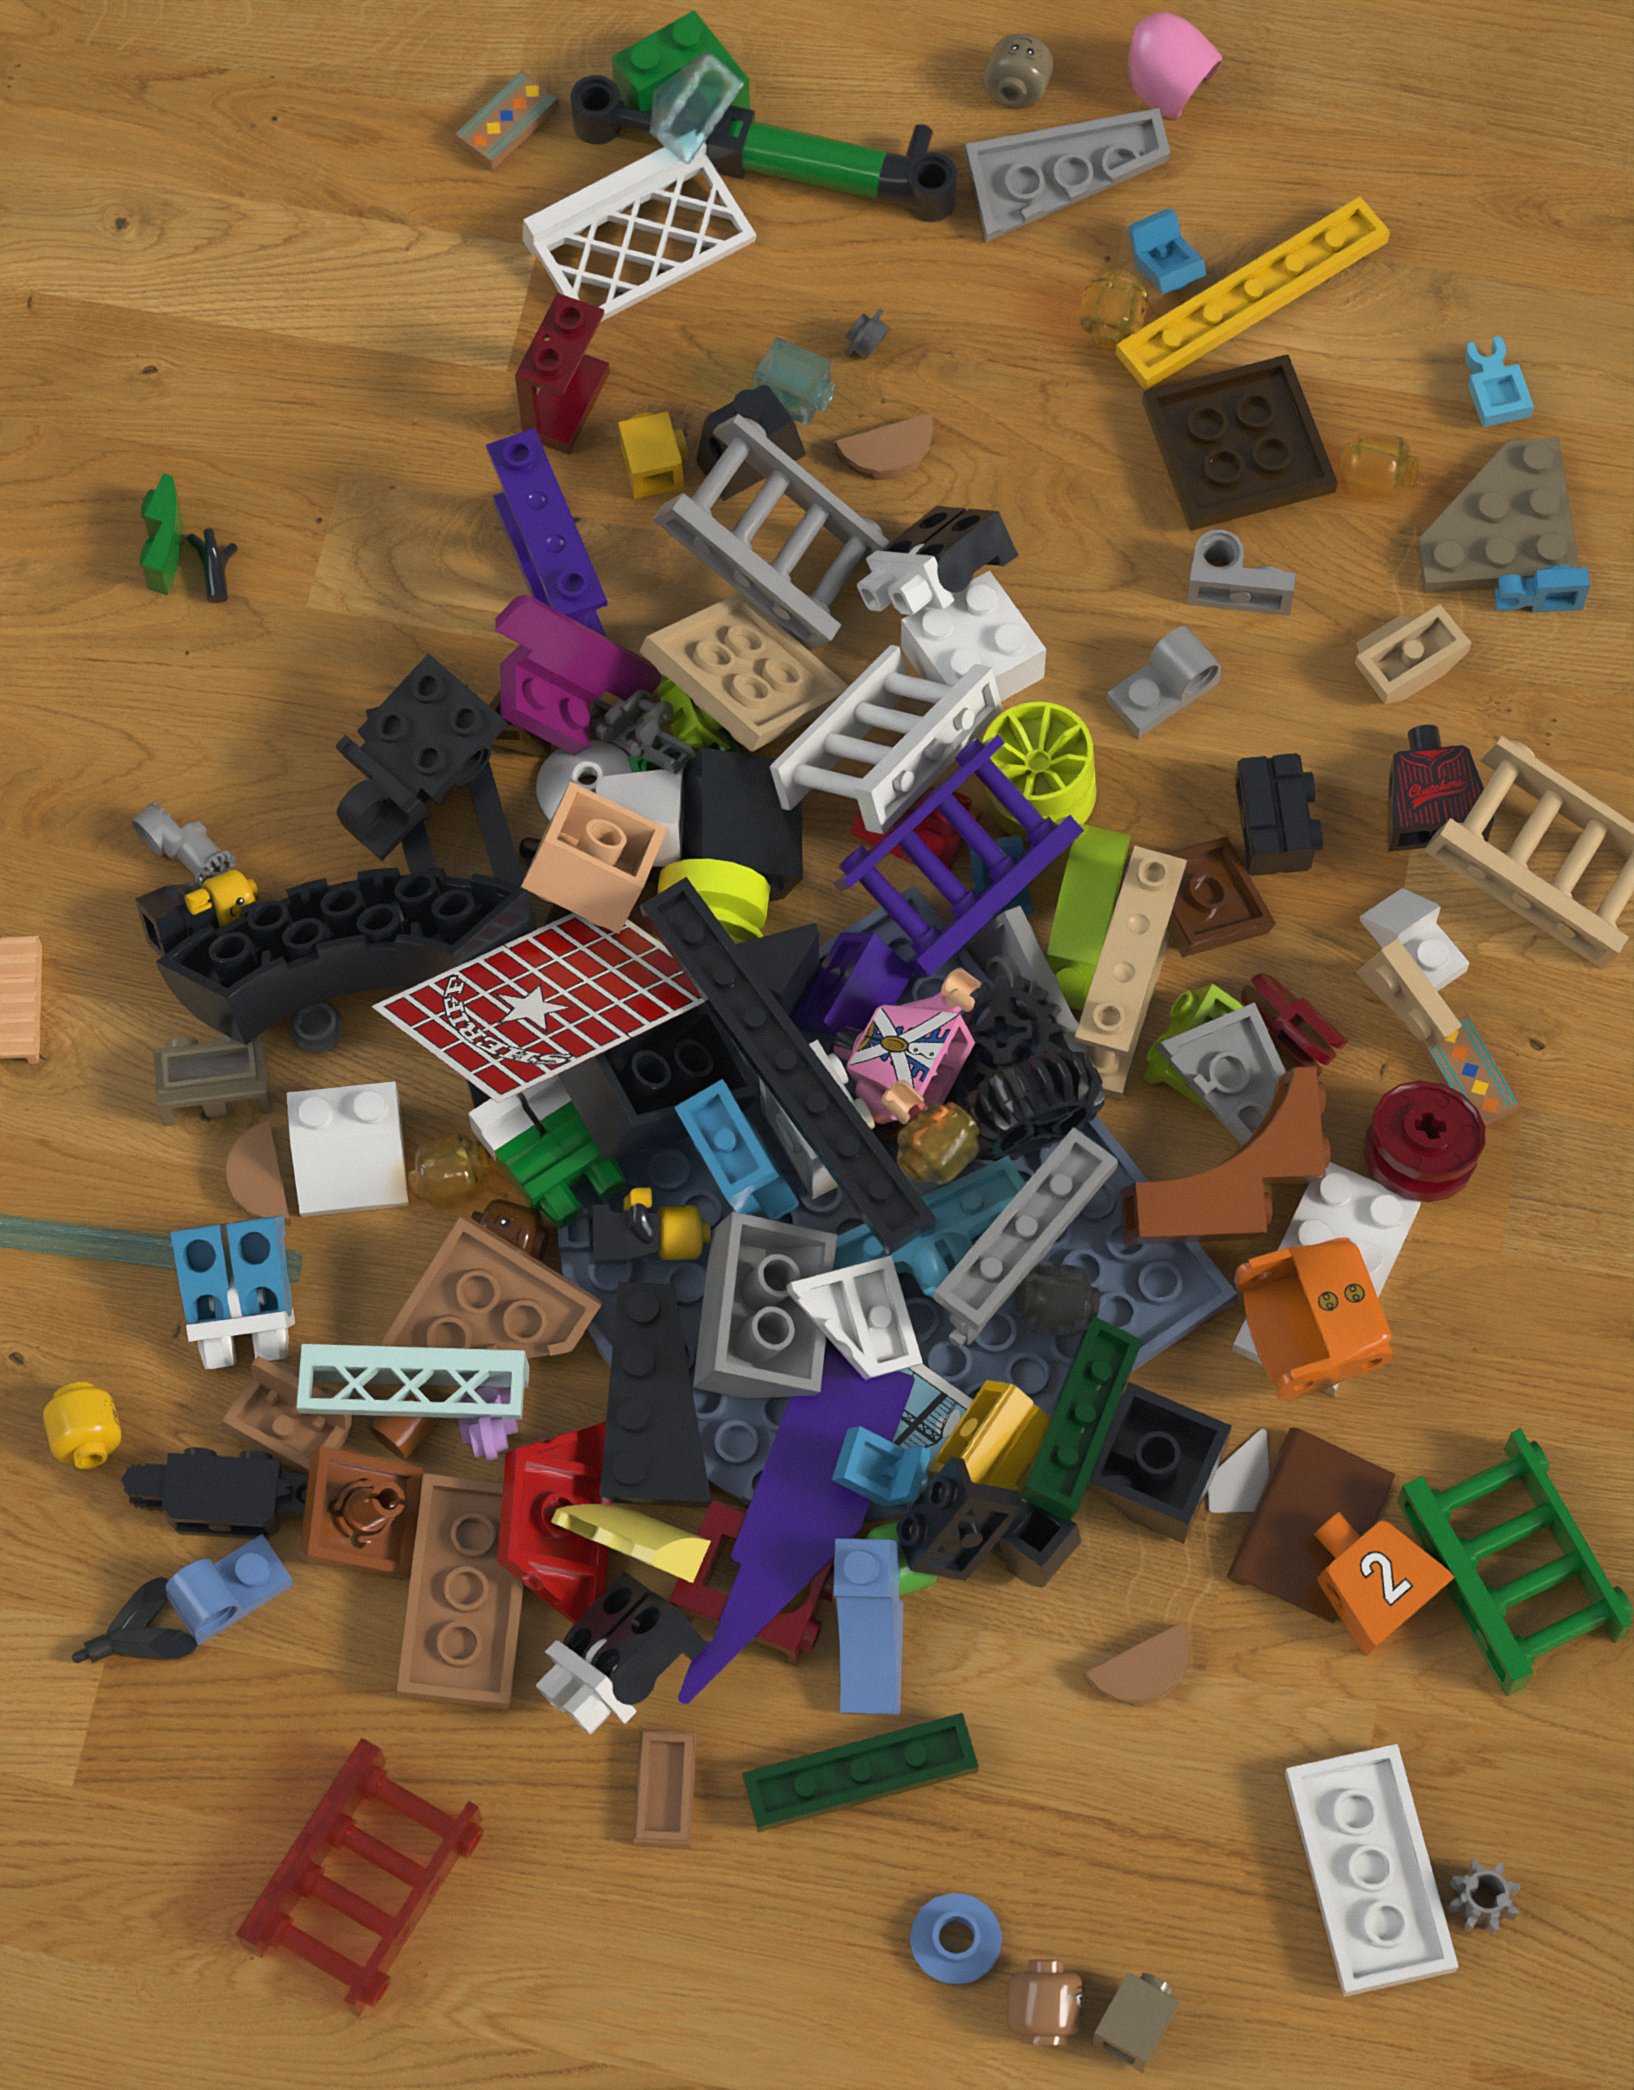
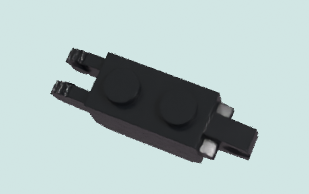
[121,1447,309,1540]

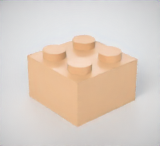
[521,781,667,934]

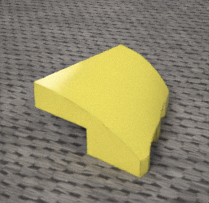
[551,1504,711,1583]

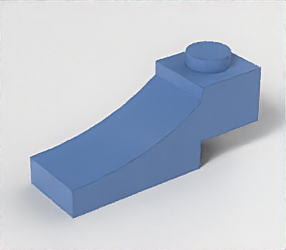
[833,1539,904,1715]

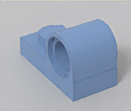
[165,1534,294,1646]

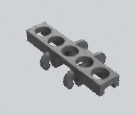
[589,689,694,775]

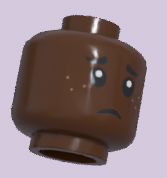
[471,1199,550,1262]

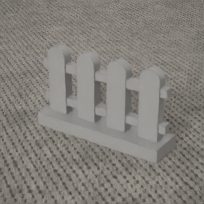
[934,1127,1118,1348]

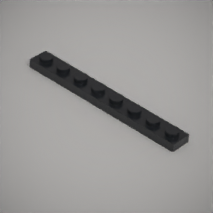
[640,877,936,1255]

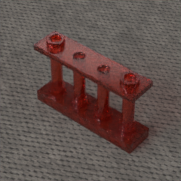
[235,1738,484,2017]

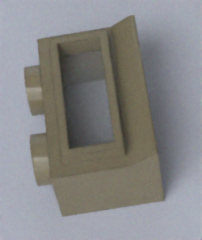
[153,1034,272,1126]

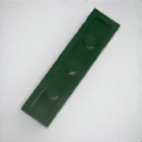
[1019,1315,1143,1522]
[742,1712,979,1832]

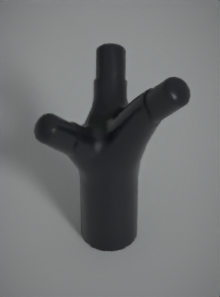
[187,528,238,603]

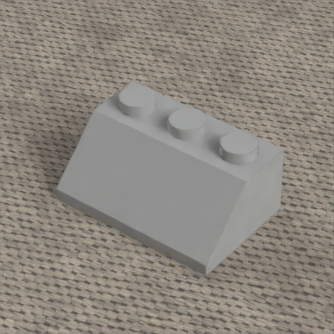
[693,1212,837,1399]

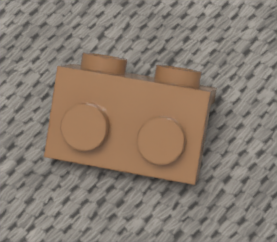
[221,1356,352,1475]

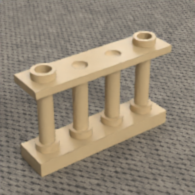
[1424,736,1634,969]
[1074,846,1187,1101]

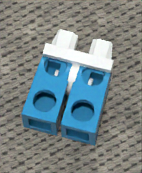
[170,1215,295,1369]

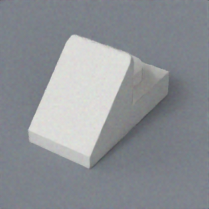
[1359,888,1469,991]

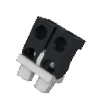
[857,506,1018,615]
[535,1571,708,1735]

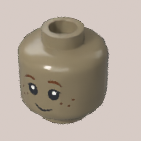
[984,34,1054,109]

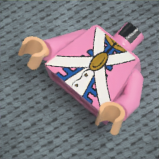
[834,968,981,1128]

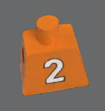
[1314,1512,1454,1656]

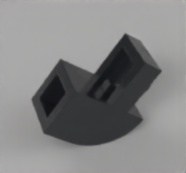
[990,1501,1081,1587]

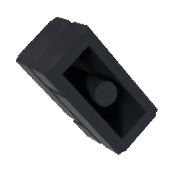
[1235,753,1323,876]

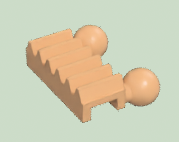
[0,936,42,1064]

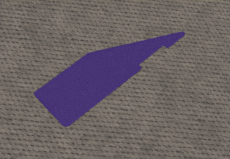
[678,1346,915,1704]

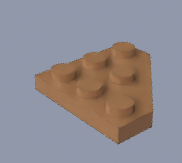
[379,1213,603,1359]

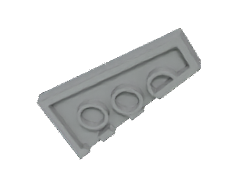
[964,108,1170,243]

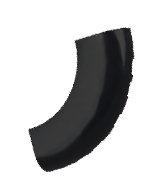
[156,868,532,1045]

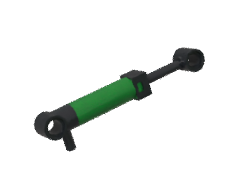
[570,75,957,222]

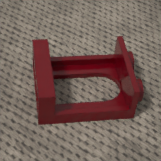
[515,292,610,454]
[669,1500,835,1666]

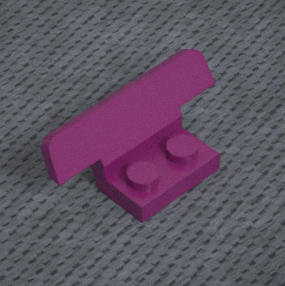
[495,595,662,756]

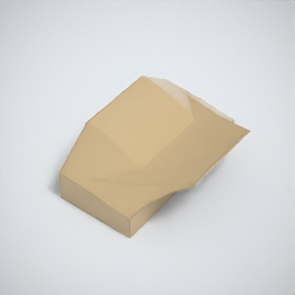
[1355,604,1471,704]

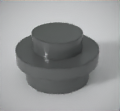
[289,1002,343,1054]

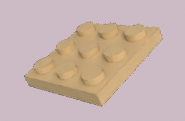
[639,593,849,752]

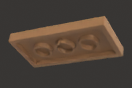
[396,1473,524,1710]

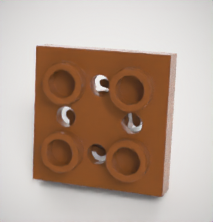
[299,1446,423,1580]

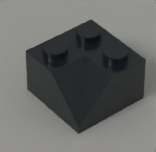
[1087,1382,1232,1544]

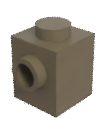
[1092,1972,1180,2073]

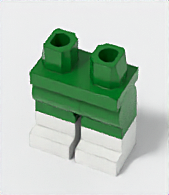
[468,1074,625,1229]

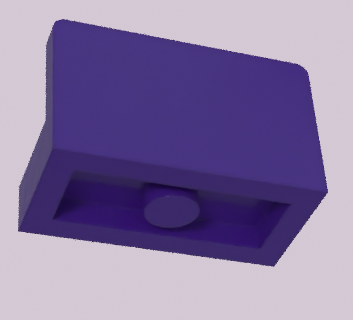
[791,932,913,1038]

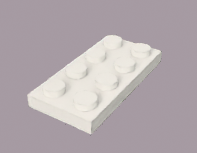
[1232,1162,1421,1396]
[1285,1744,1458,1997]

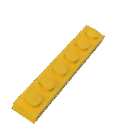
[1115,196,1390,391]

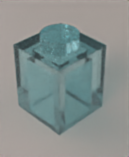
[753,337,835,426]

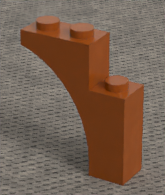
[1120,1067,1331,1245]

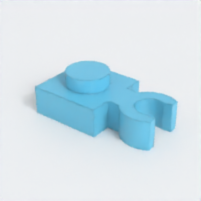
[1465,336,1534,428]

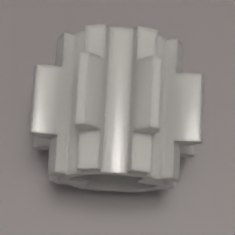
[1448,1860,1521,1936]

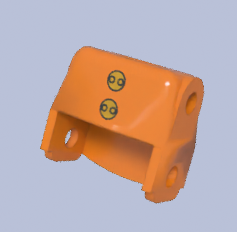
[1234,1237,1395,1401]

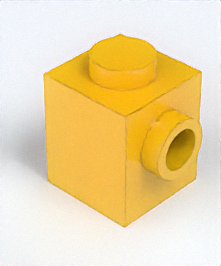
[618,411,688,500]

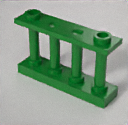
[1397,1428,1633,1697]

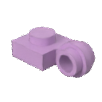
[458,1387,518,1461]

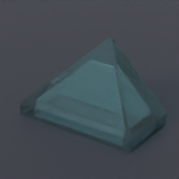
[650,52,744,164]

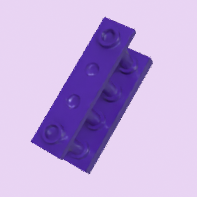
[486,428,608,637]
[833,735,1084,979]

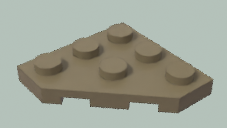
[1417,437,1579,593]

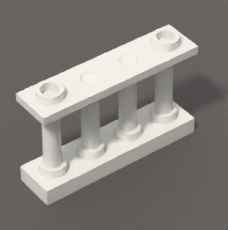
[769,645,1003,834]

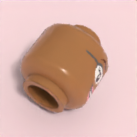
[1007,1960,1084,2045]

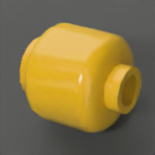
[43,1382,121,1469]

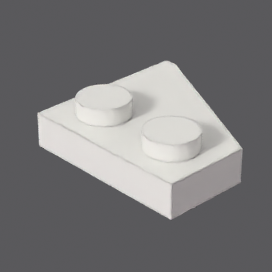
[786,1255,923,1380]

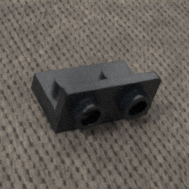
[896,1456,1025,1581]

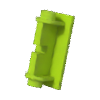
[658,676,731,759]

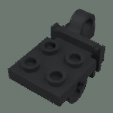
[336,653,508,862]

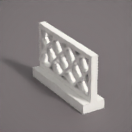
[522,130,757,322]

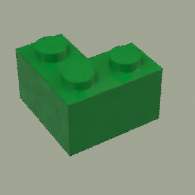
[611,10,750,127]

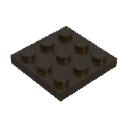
[1142,354,1338,531]

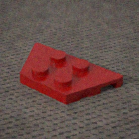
[497,1421,612,1624]

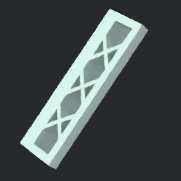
[296,1344,530,1420]

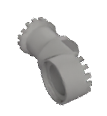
[131,802,237,885]

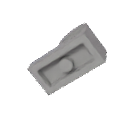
[1187,529,1296,616]
[1106,626,1221,739]

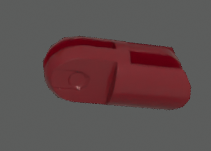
[1241,973,1349,1077]

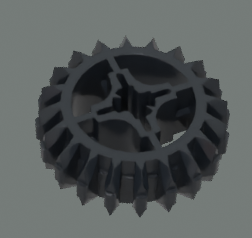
[958,1050,1106,1162]

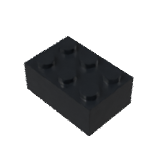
[558,1003,761,1161]

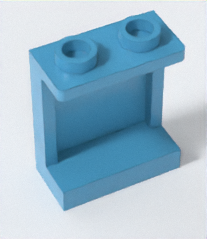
[674,1079,798,1221]

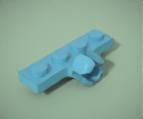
[833,1156,1025,1298]

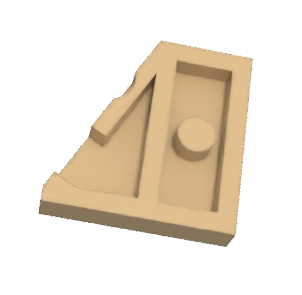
[1355,938,1462,1049]

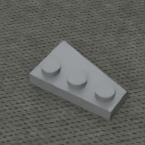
[963,905,1090,1055]
[1154,1002,1286,1145]

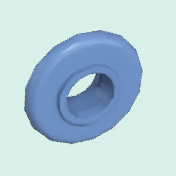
[910,1893,1002,1985]

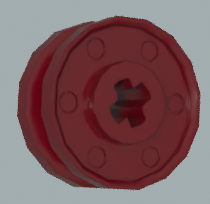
[1364,1080,1486,1202]

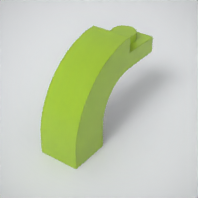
[1047,824,1131,1010]

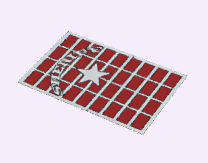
[371,913,705,1103]

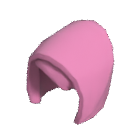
[1128,11,1223,120]

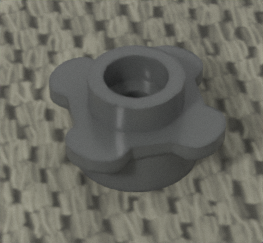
[845,308,891,360]

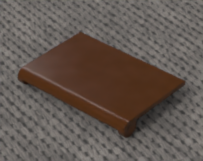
[1227,1427,1395,1624]

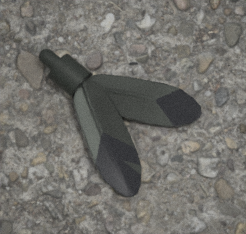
[72,1577,197,1663]

